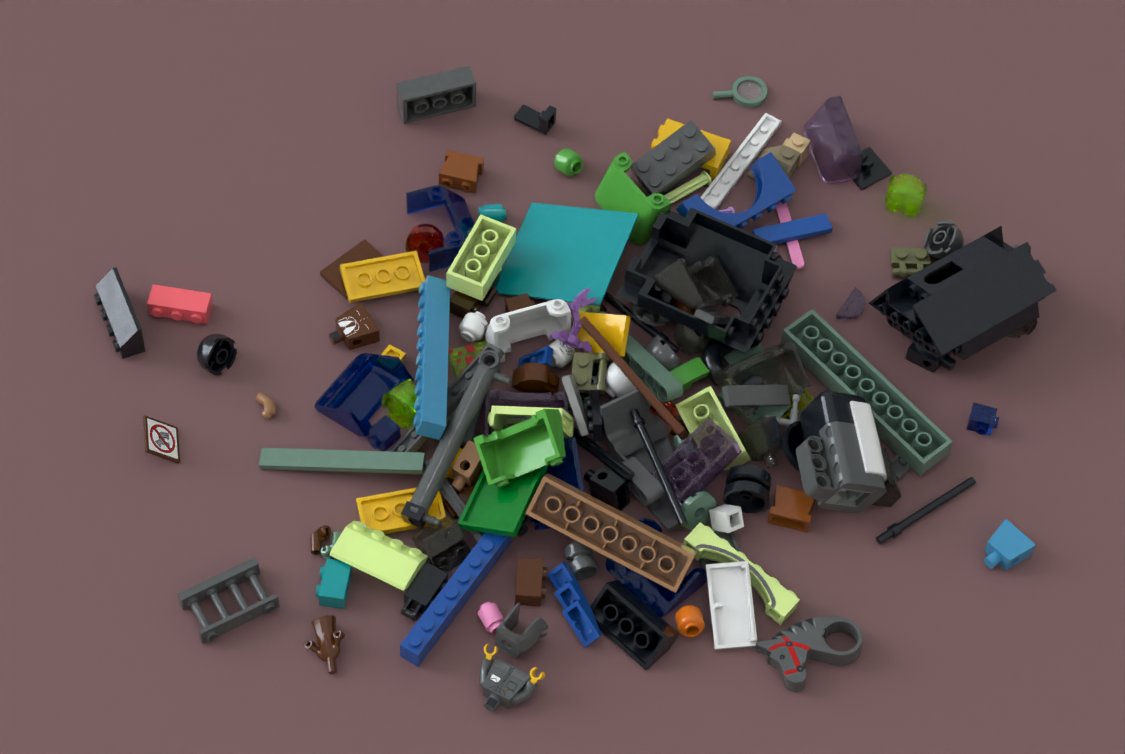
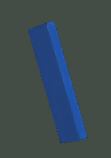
[752,213,833,244]

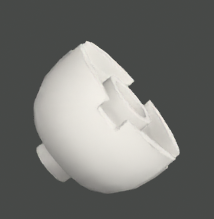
[606,362,636,398]

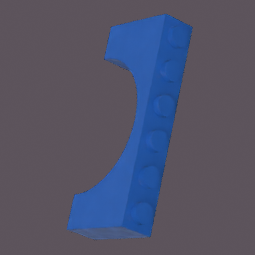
[676,152,797,229]

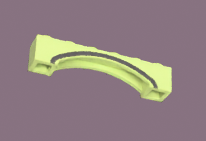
[683,522,800,625]

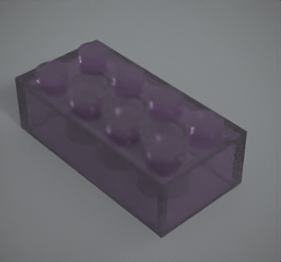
[651,417,742,506]

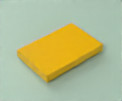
[575,311,631,357]

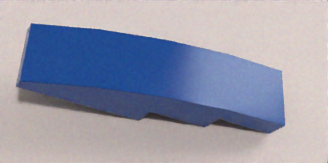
[547,562,602,648]

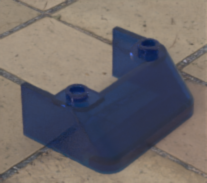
[406,185,475,272]

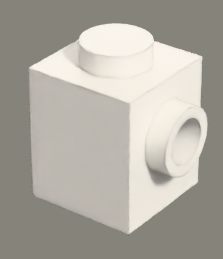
[709,504,744,533]

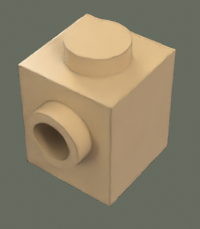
[783,133,811,167]

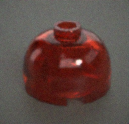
[405,223,445,263]

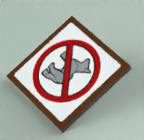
[143,416,180,463]

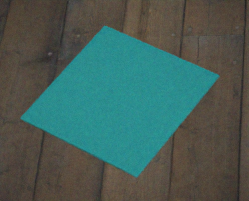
[494,203,639,306]

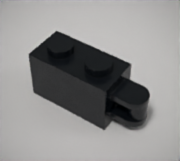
[401,562,448,621]

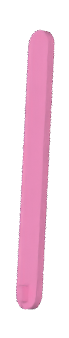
[776,202,804,269]

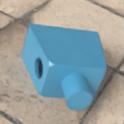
[984,519,1036,570]

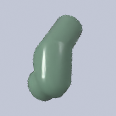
[320,532,341,559]

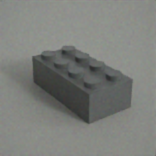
[396,66,476,124]
[631,120,716,195]

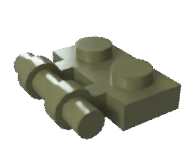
[890,247,931,278]

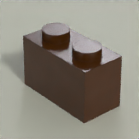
[515,558,547,607]

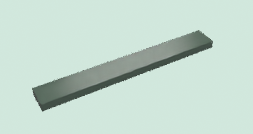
[259,448,426,474]

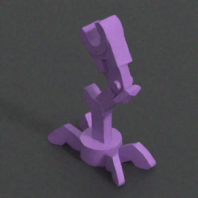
[550,288,596,353]

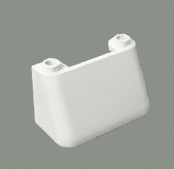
[485,299,571,363]

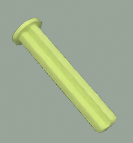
[664,171,712,204]

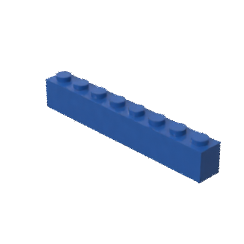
[400,533,513,667]

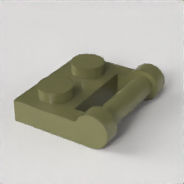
[572,352,610,395]

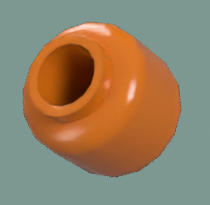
[675,605,705,637]

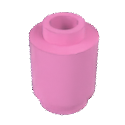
[477,602,504,635]

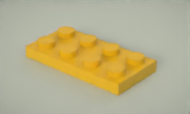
[340,250,425,303]
[356,487,446,534]

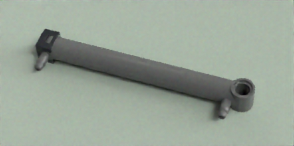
[401,350,511,529]

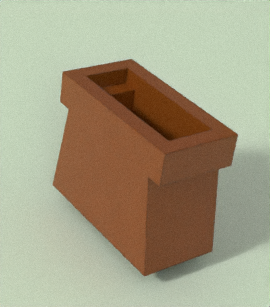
[439,150,484,193]
[767,485,816,533]

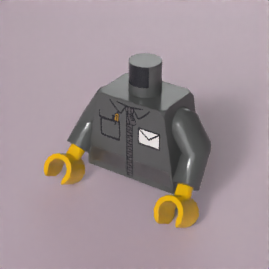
[479,643,545,712]

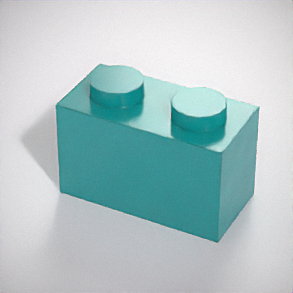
[315,558,352,609]

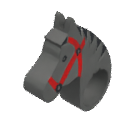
[756,616,863,692]

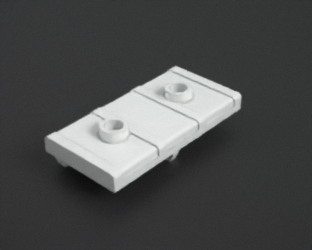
[705,561,757,650]

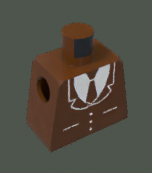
[329,302,380,350]

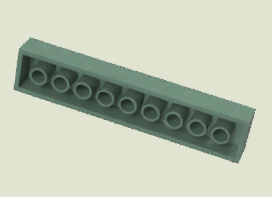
[781,309,953,476]

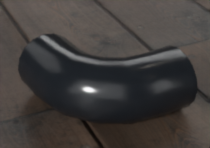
[701,339,732,386]

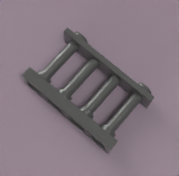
[178,557,279,644]

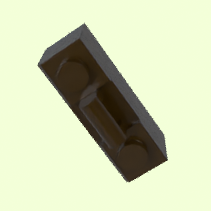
[449,274,500,318]

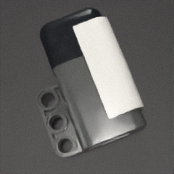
[796,391,887,513]

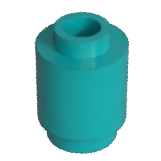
[478,204,507,223]

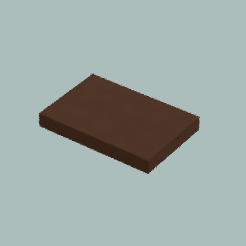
[320,239,384,300]

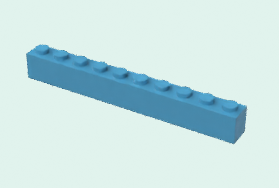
[413,275,450,440]

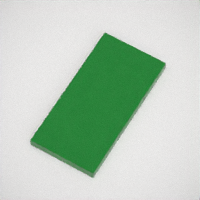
[457,426,549,537]

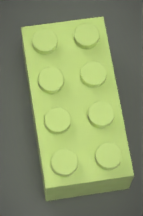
[446,214,516,301]

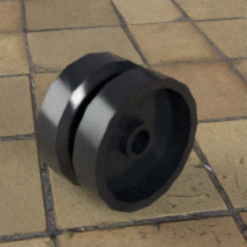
[723,464,772,513]

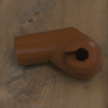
[310,525,332,555]

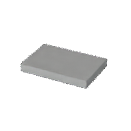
[562,374,589,436]

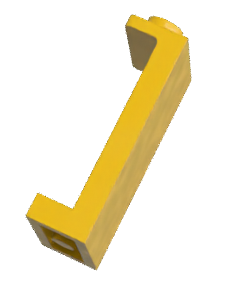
[651,118,731,179]

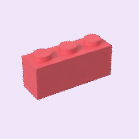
[147,284,213,324]

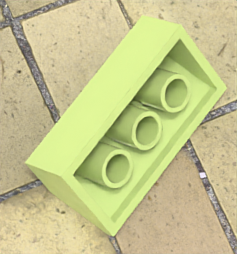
[675,386,751,472]
[330,521,428,591]

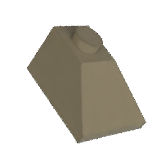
[747,145,801,180]

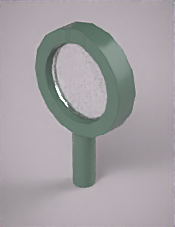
[712,76,767,108]

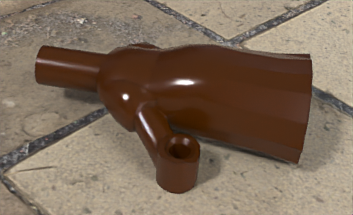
[304,615,345,674]

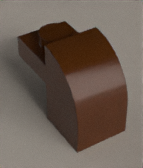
[511,363,560,397]

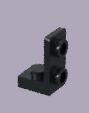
[514,105,556,135]

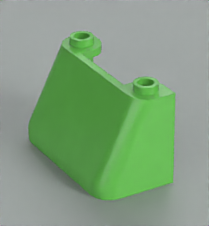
[595,151,671,245]
[473,409,566,488]

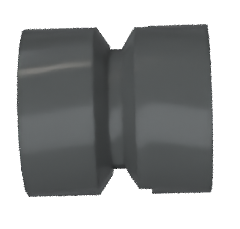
[564,541,599,580]

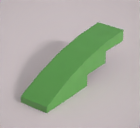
[647,357,710,409]

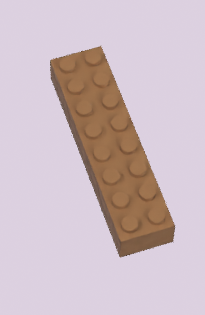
[525,473,698,593]

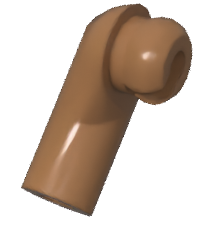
[255,392,276,419]

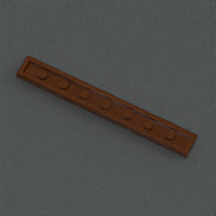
[579,316,689,440]

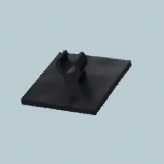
[839,147,892,190]

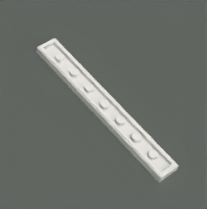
[700,113,782,210]

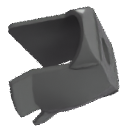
[495,603,549,659]

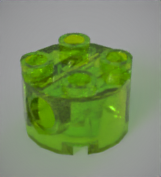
[884,174,927,217]
[382,379,417,428]

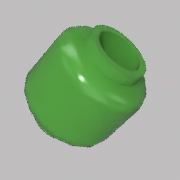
[554,148,583,176]

